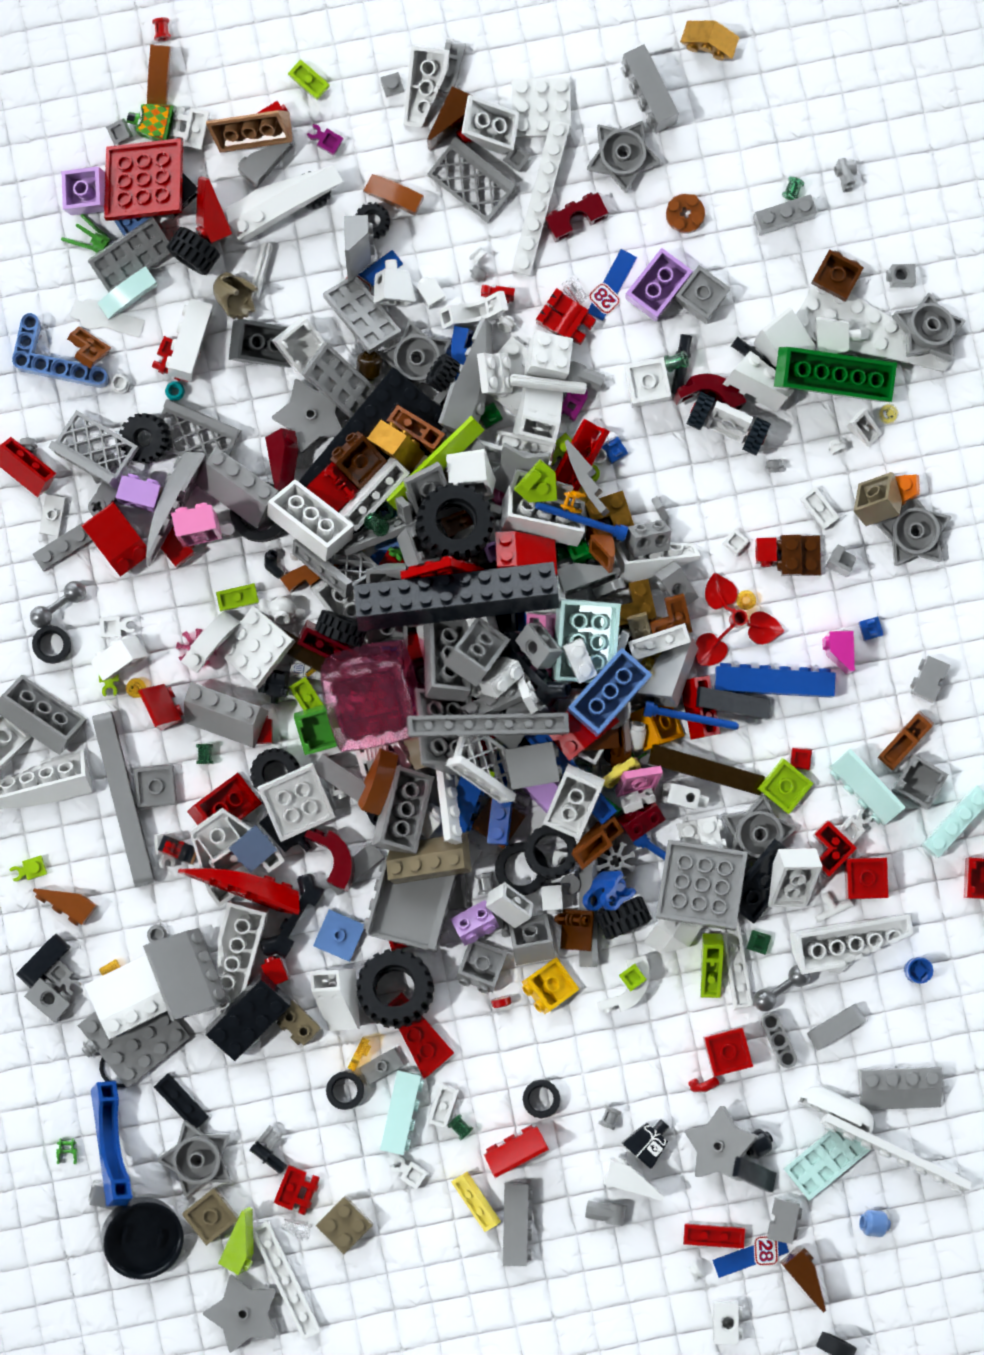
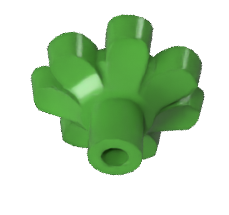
[388,547,405,562]

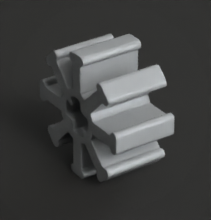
[596,842,635,879]

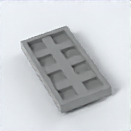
[87,217,170,293]
[323,276,401,354]
[301,342,376,418]

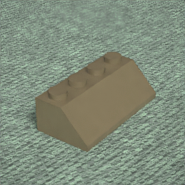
[386,832,472,884]

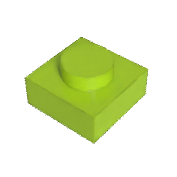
[618,963,647,992]

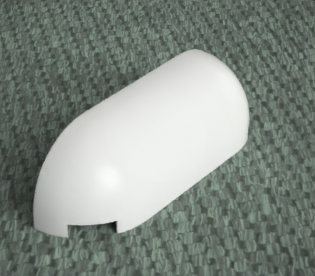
[797,1086,874,1134]

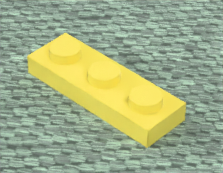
[451,1171,501,1232]

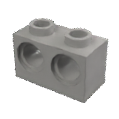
[625,520,671,557]

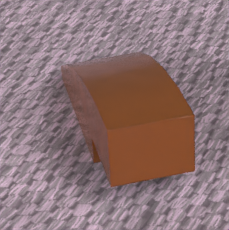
[147,44,171,105]
[363,174,424,216]
[585,519,615,573]
[280,564,341,593]
[877,710,934,770]
[358,748,399,815]
[571,815,624,870]

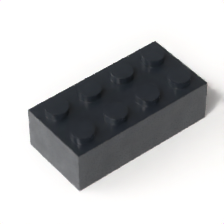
[205,972,291,1061]

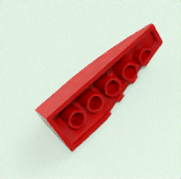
[177,868,300,914]

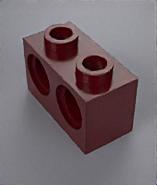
[617,802,666,841]

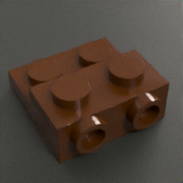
[811,249,864,302]
[330,431,387,489]
[777,535,821,576]

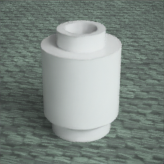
[630,721,647,752]

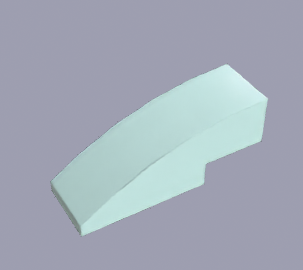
[97,266,157,320]

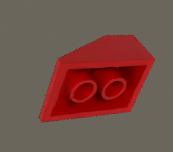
[195,176,232,243]
[81,502,147,577]
[495,531,557,576]
[138,684,184,731]
[549,711,620,761]
[187,772,262,825]

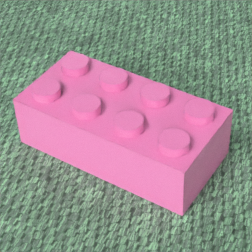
[171,502,223,547]

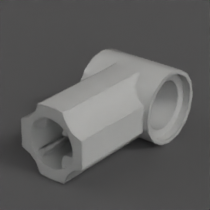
[566,361,606,392]
[585,1200,627,1226]

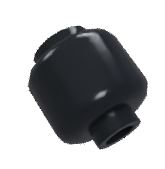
[746,1129,773,1159]

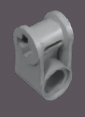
[88,482,118,516]

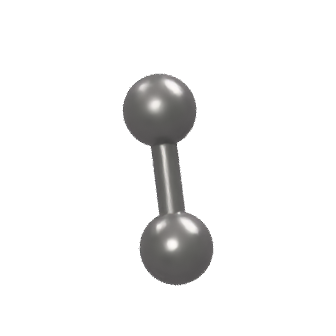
[29,581,86,628]
[753,965,811,1012]

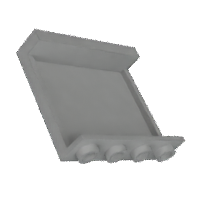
[363,855,457,953]

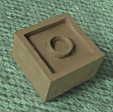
[182,1187,239,1246]

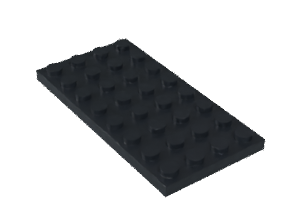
[298,367,444,534]

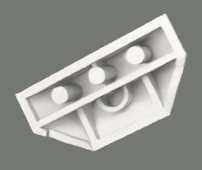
[644,919,702,953]

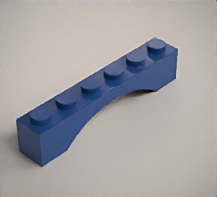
[90,1081,132,1207]

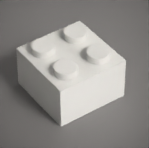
[525,330,573,380]

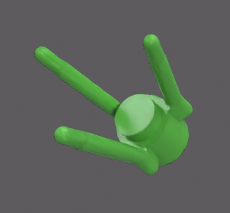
[61,214,111,253]

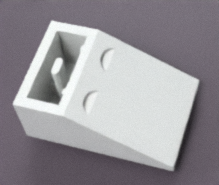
[513,375,563,443]
[310,968,360,1031]

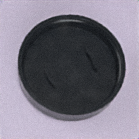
[101,1197,184,1280]

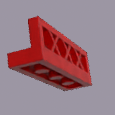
[555,419,610,499]

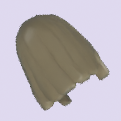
[213,272,258,320]

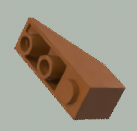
[33,888,98,926]

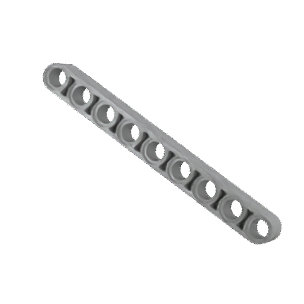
[92,711,155,887]

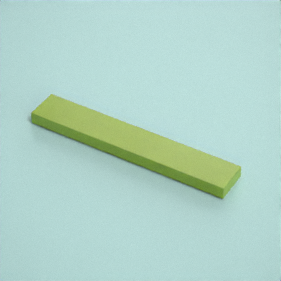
[386,416,485,511]

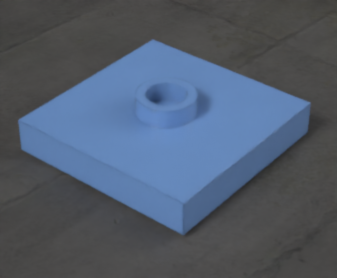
[313,909,364,962]

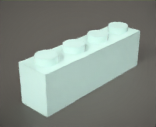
[921,785,984,858]
[380,1070,424,1155]

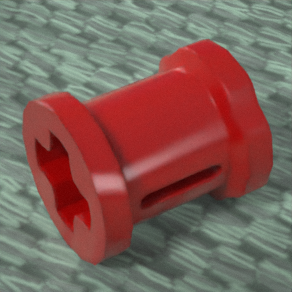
[152,17,171,42]

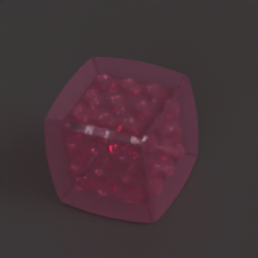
[320,640,418,752]

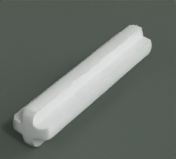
[251,242,273,299]

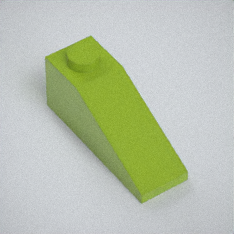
[700,933,724,998]
[218,1207,254,1275]

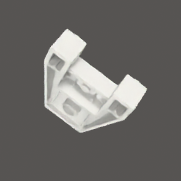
[189,808,285,907]

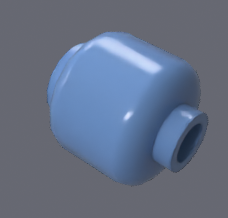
[859,1210,891,1237]

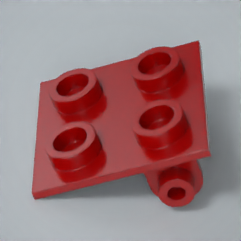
[306,462,359,512]

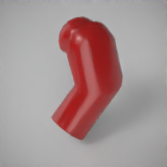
[688,1077,719,1092]

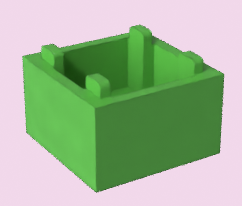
[294,702,344,755]

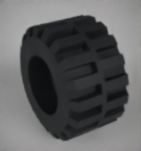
[166,227,220,275]
[250,748,300,792]
[596,896,652,939]

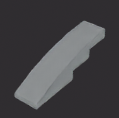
[565,440,610,517]

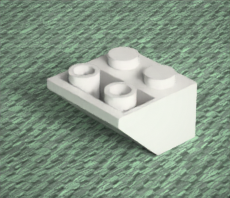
[446,449,496,496]

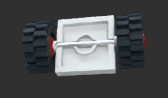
[686,392,771,456]

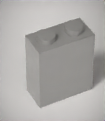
[504,741,562,790]

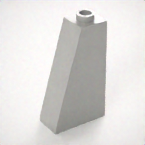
[636,636,698,708]

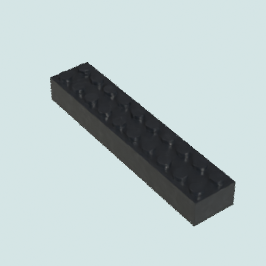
[353,562,559,632]

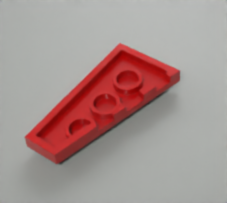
[387,992,454,1079]

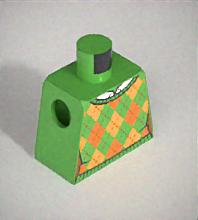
[127,104,175,141]

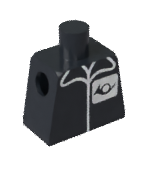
[621,1119,670,1169]

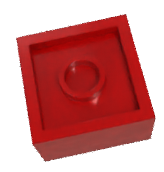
[844,858,889,899]
[963,858,984,899]
[702,1027,753,1077]

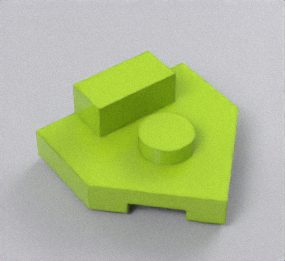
[514,459,557,503]

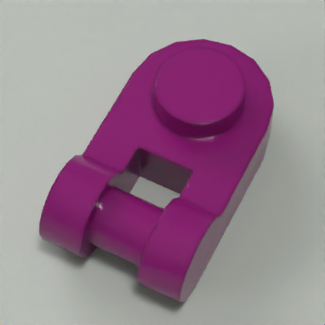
[561,389,588,422]

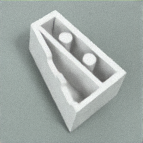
[723,351,794,412]

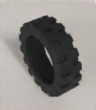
[524,825,577,879]
[495,842,548,895]

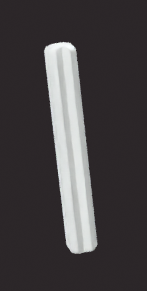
[510,374,587,394]

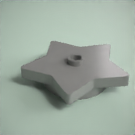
[587,121,661,193]
[892,292,966,362]
[378,320,451,386]
[272,378,342,453]
[492,443,551,493]
[876,497,951,566]
[722,795,797,860]
[684,1106,758,1181]
[157,1120,231,1197]
[203,1274,276,1353]

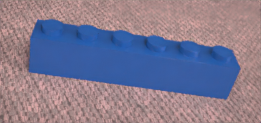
[714,663,836,698]

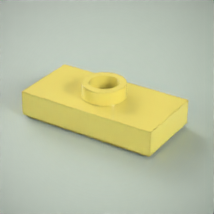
[603,757,641,789]

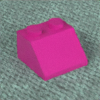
[822,631,855,674]

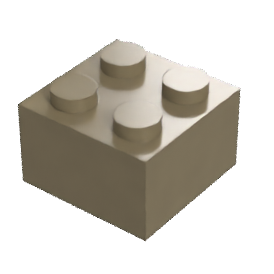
[316,1195,374,1254]

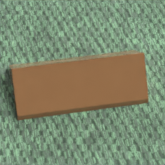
[206,110,293,153]

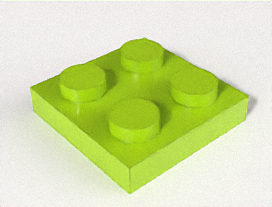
[757,758,814,814]

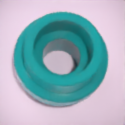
[165,381,185,401]

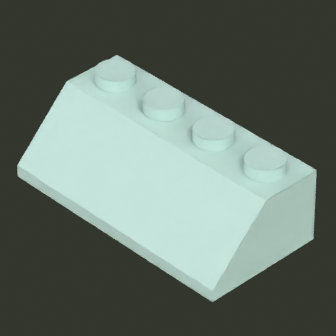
[829,748,906,825]

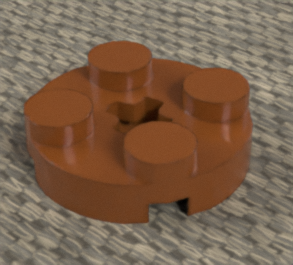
[665,194,705,234]

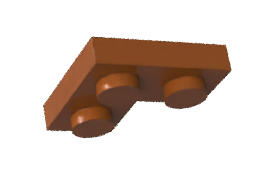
[67,326,111,368]
[649,593,693,634]

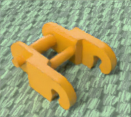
[560,490,587,513]

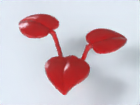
[695,573,784,666]

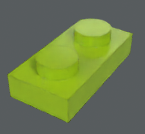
[287,59,330,100]
[216,583,259,612]
[289,676,324,710]

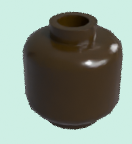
[356,351,382,381]

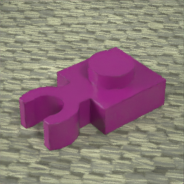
[307,124,344,156]

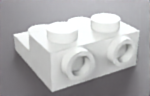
[477,353,513,396]
[676,816,727,849]

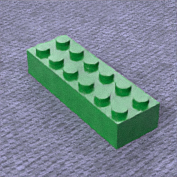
[774,347,897,402]

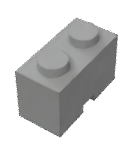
[910,656,951,703]
[767,1198,803,1244]

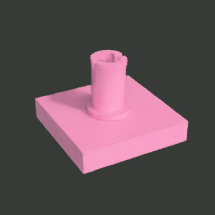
[615,757,663,797]

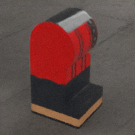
[158,835,197,865]

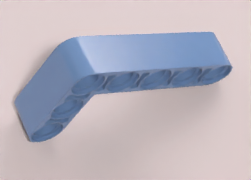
[12,313,109,388]

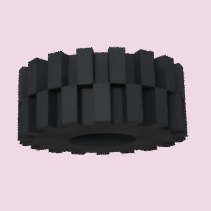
[119,413,172,464]
[315,610,367,647]

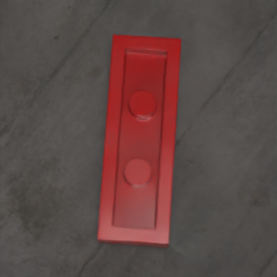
[683,1223,745,1249]

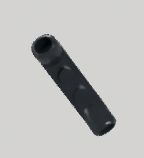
[499,631,572,706]
[260,873,325,959]

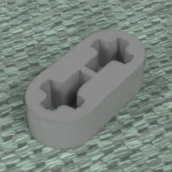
[592,578,626,599]

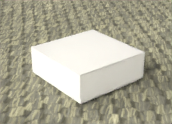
[722,528,750,556]

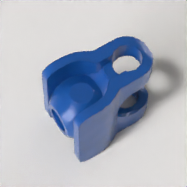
[583,871,636,911]

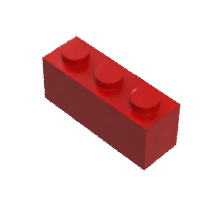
[0,437,57,498]
[682,675,720,740]

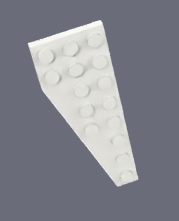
[796,285,955,372]

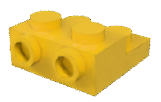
[522,957,580,1015]

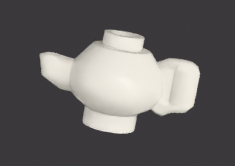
[259,596,305,626]

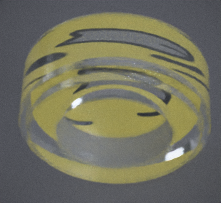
[878,403,899,424]

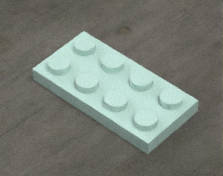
[783,1131,870,1201]

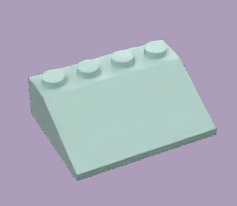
[551,599,621,683]

